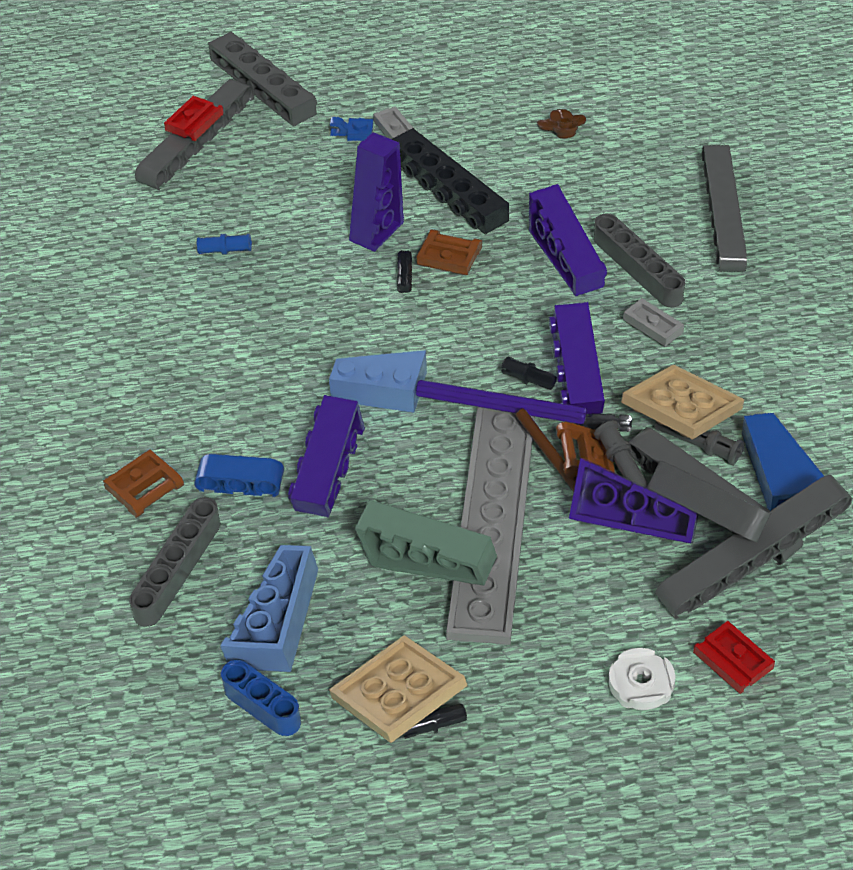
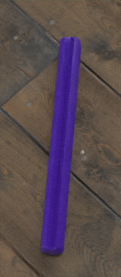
[416,380,587,425]

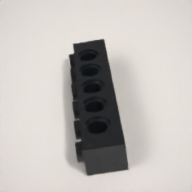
[392,128,509,235]

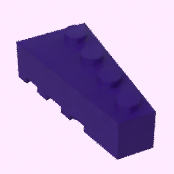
[349,132,404,252]
[529,184,607,296]
[549,302,605,415]
[288,395,365,517]
[569,458,699,544]

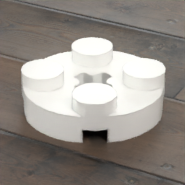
[609,648,675,710]

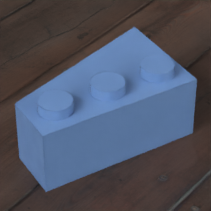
[329,350,427,413]

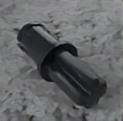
[501,356,557,390]
[403,704,467,739]

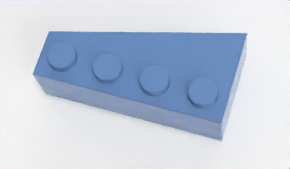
[220,545,318,672]

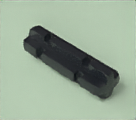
[397,250,412,293]
[577,413,632,432]

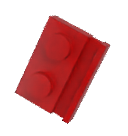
[164,95,224,141]
[693,621,775,694]

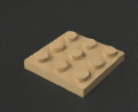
[621,364,744,439]
[329,635,467,743]

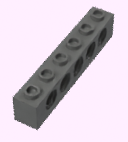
[208,32,317,127]

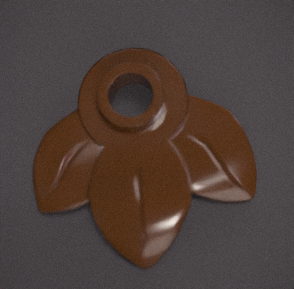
[537,109,586,138]

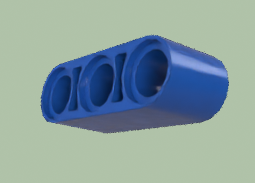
[194,454,284,497]
[221,660,301,736]

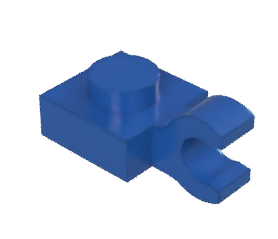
[330,117,373,141]

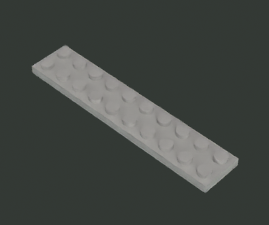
[446,407,535,645]

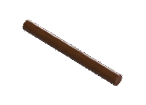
[515,408,577,493]

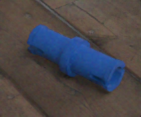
[197,234,252,255]

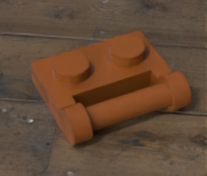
[417,229,483,275]
[556,422,615,478]
[103,449,184,518]

